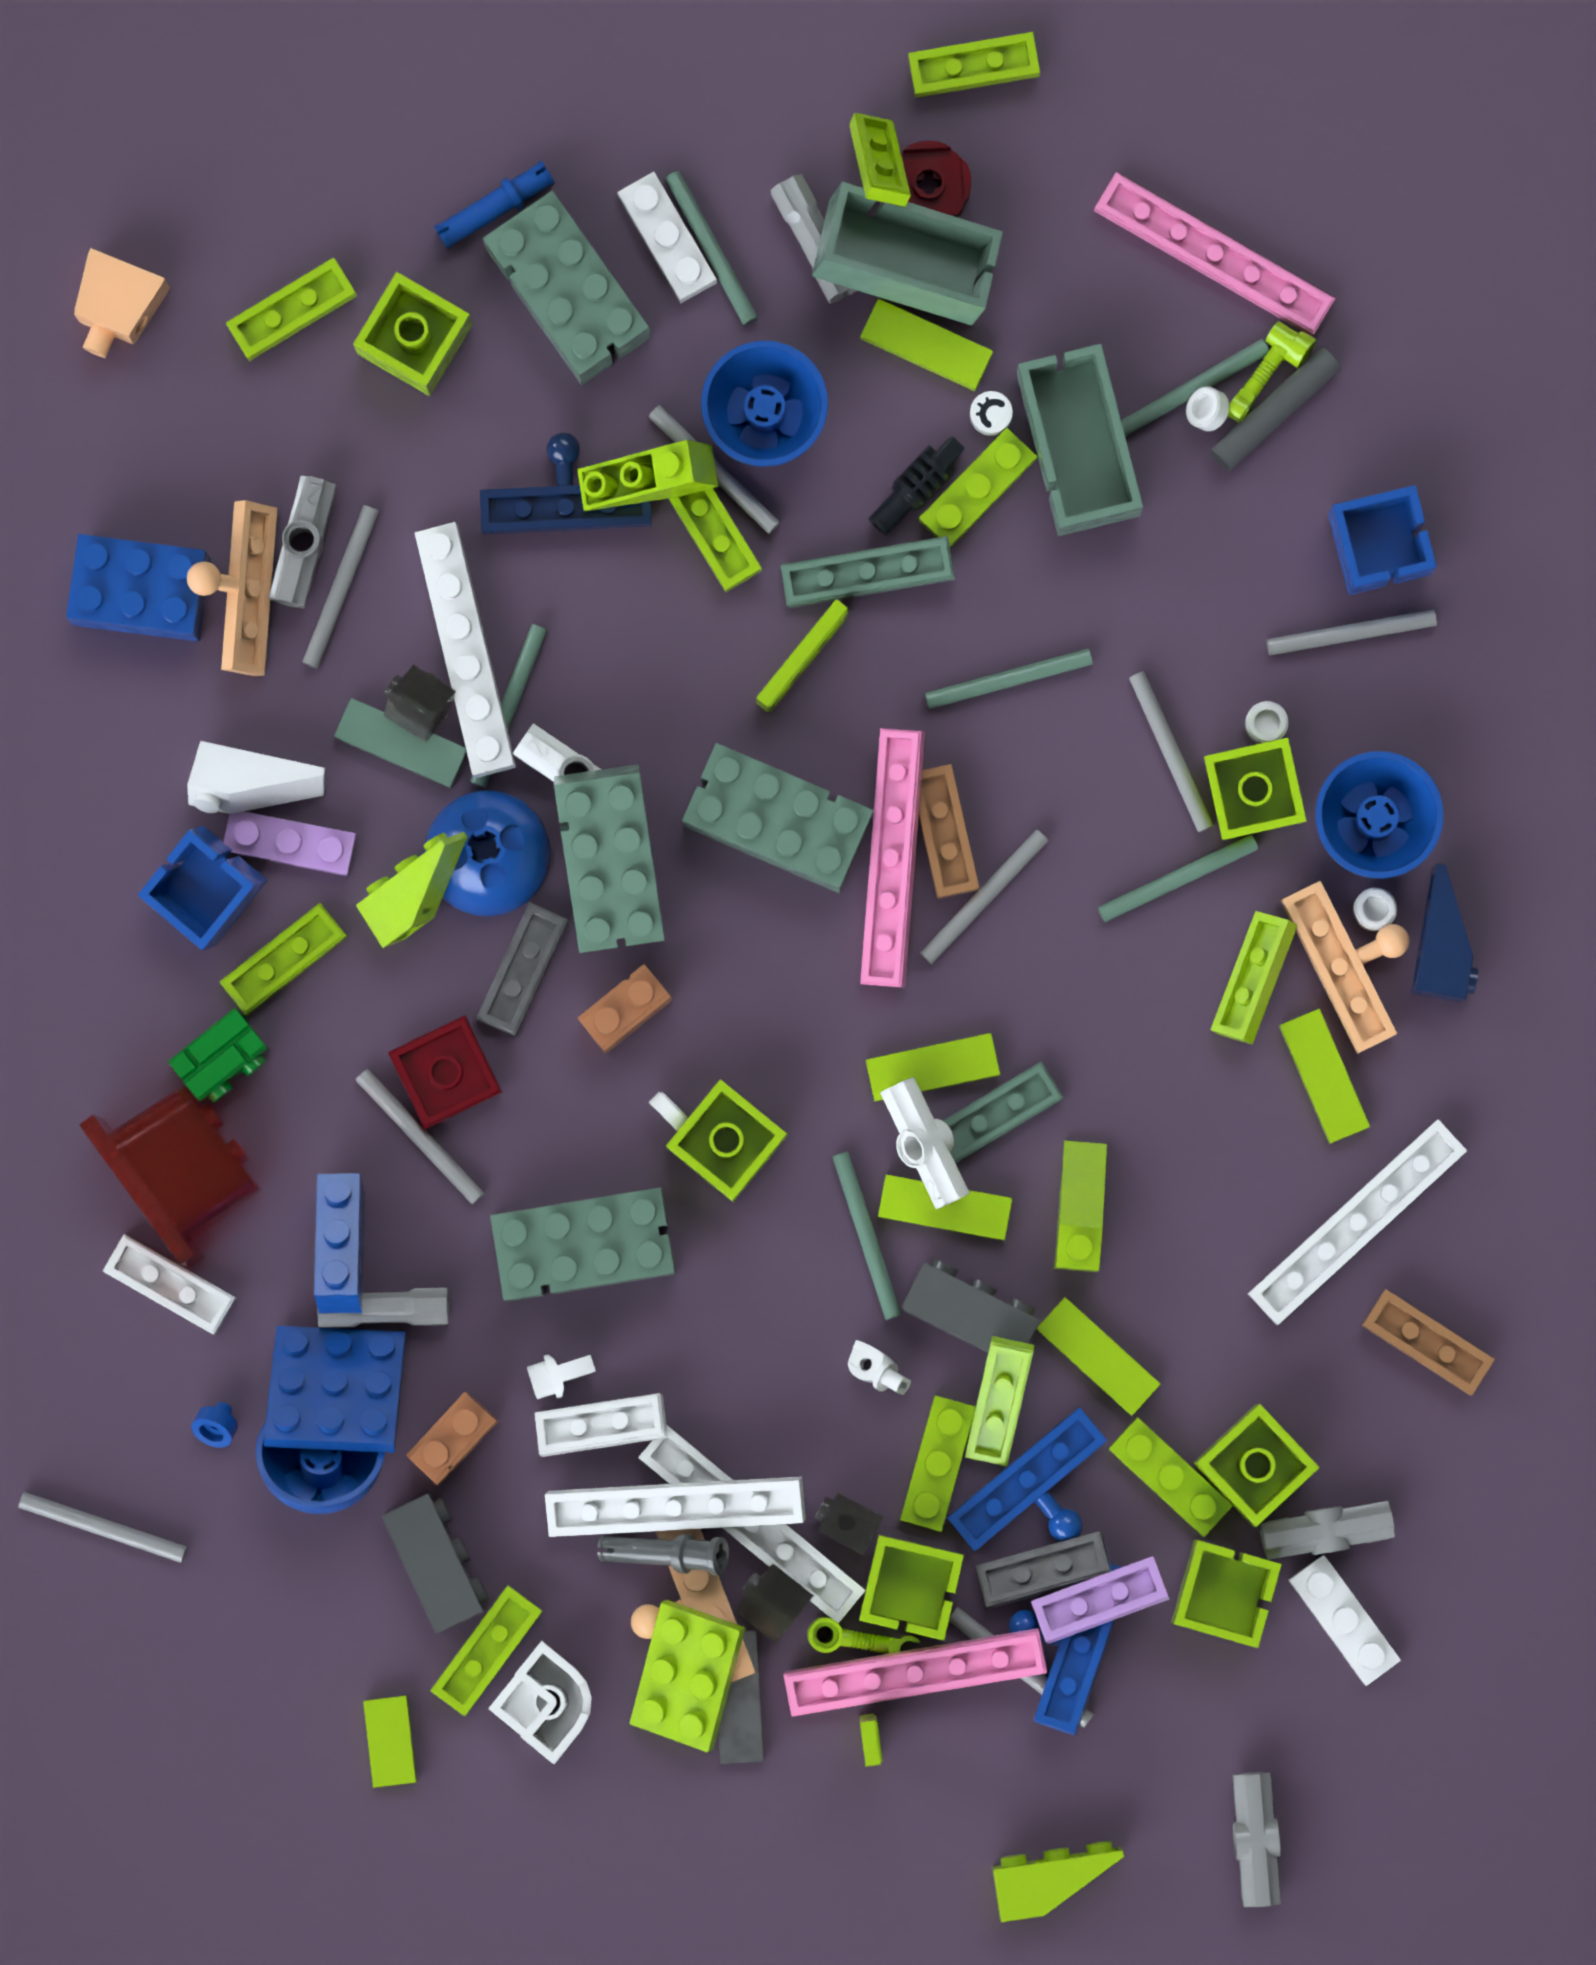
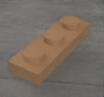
[919,764,979,899]
[1361,1289,1495,1396]

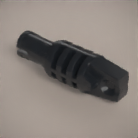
[868,437,965,535]

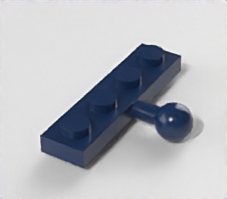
[480,433,652,535]

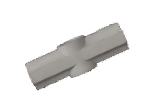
[269,476,337,609]
[1260,1501,1395,1560]
[1232,1772,1281,1907]

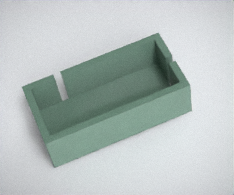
[812,182,1003,326]
[483,190,651,386]
[1016,344,1143,537]
[682,743,874,894]
[554,764,665,953]
[490,1187,676,1302]

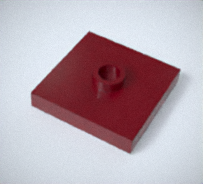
[388,1015,503,1130]

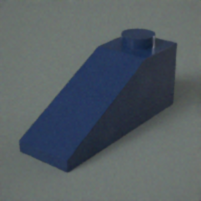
[1411,863,1478,1002]

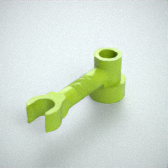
[1227,321,1317,423]
[807,1617,920,1654]

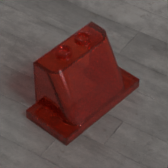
[79,1085,262,1267]

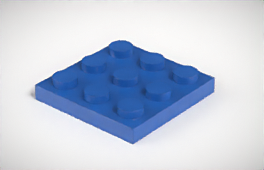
[263,1326,406,1453]

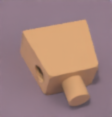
[74,248,170,358]

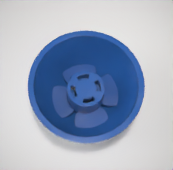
[701,341,828,467]
[1315,751,1443,879]
[424,790,551,916]
[255,1423,385,1515]

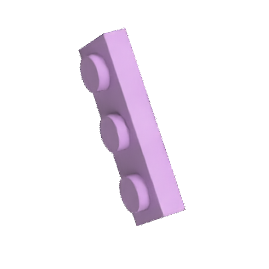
[223,811,357,877]
[1031,1556,1169,1644]

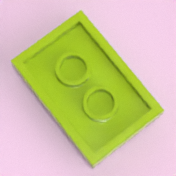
[629,1599,746,1753]

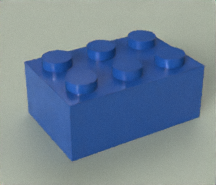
[66,534,211,642]

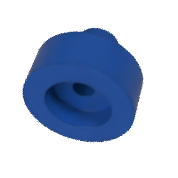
[191,1402,238,1448]

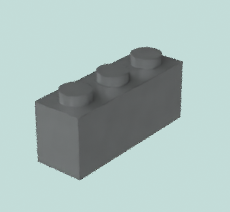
[900,1259,1040,1353]
[381,1493,489,1634]

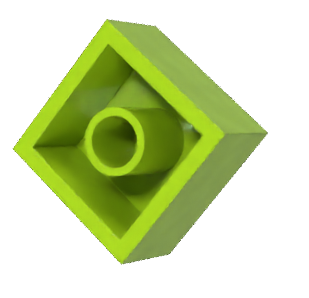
[353,272,473,396]
[1204,738,1307,840]
[666,1079,788,1203]
[1193,1404,1320,1527]

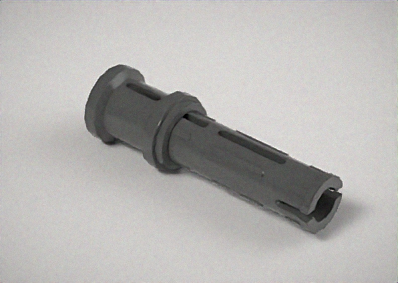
[597,1534,729,1576]

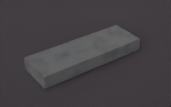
[476,902,569,1037]
[976,1531,1112,1610]
[718,1630,764,1764]

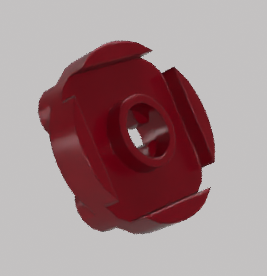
[901,140,971,217]

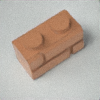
[578,964,672,1054]
[406,1392,499,1485]

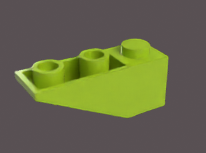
[577,440,719,511]
[356,832,467,948]
[992,1841,1124,1922]

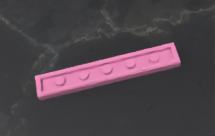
[1094,172,1335,337]
[860,728,925,988]
[783,1628,1048,1717]

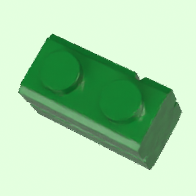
[168,1008,270,1104]

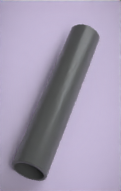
[1210,347,1341,472]

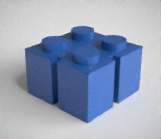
[1328,485,1437,596]
[138,826,268,951]

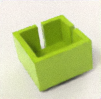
[859,1534,964,1641]
[1171,1539,1282,1648]

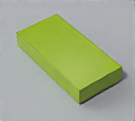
[363,1695,417,1788]

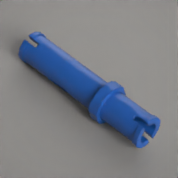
[433,160,555,250]

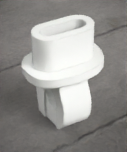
[848,1340,911,1395]
[527,1354,596,1399]

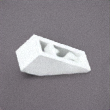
[187,741,326,814]

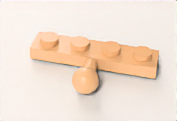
[187,500,277,676]
[1281,881,1410,1054]
[631,1529,756,1683]

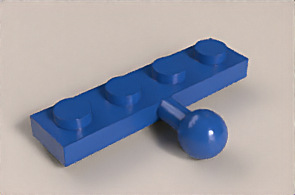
[946,1407,1107,1551]
[1008,1563,1122,1736]

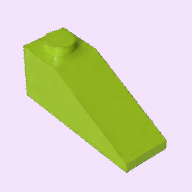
[1054,1140,1107,1272]

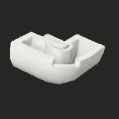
[488,1641,592,1764]

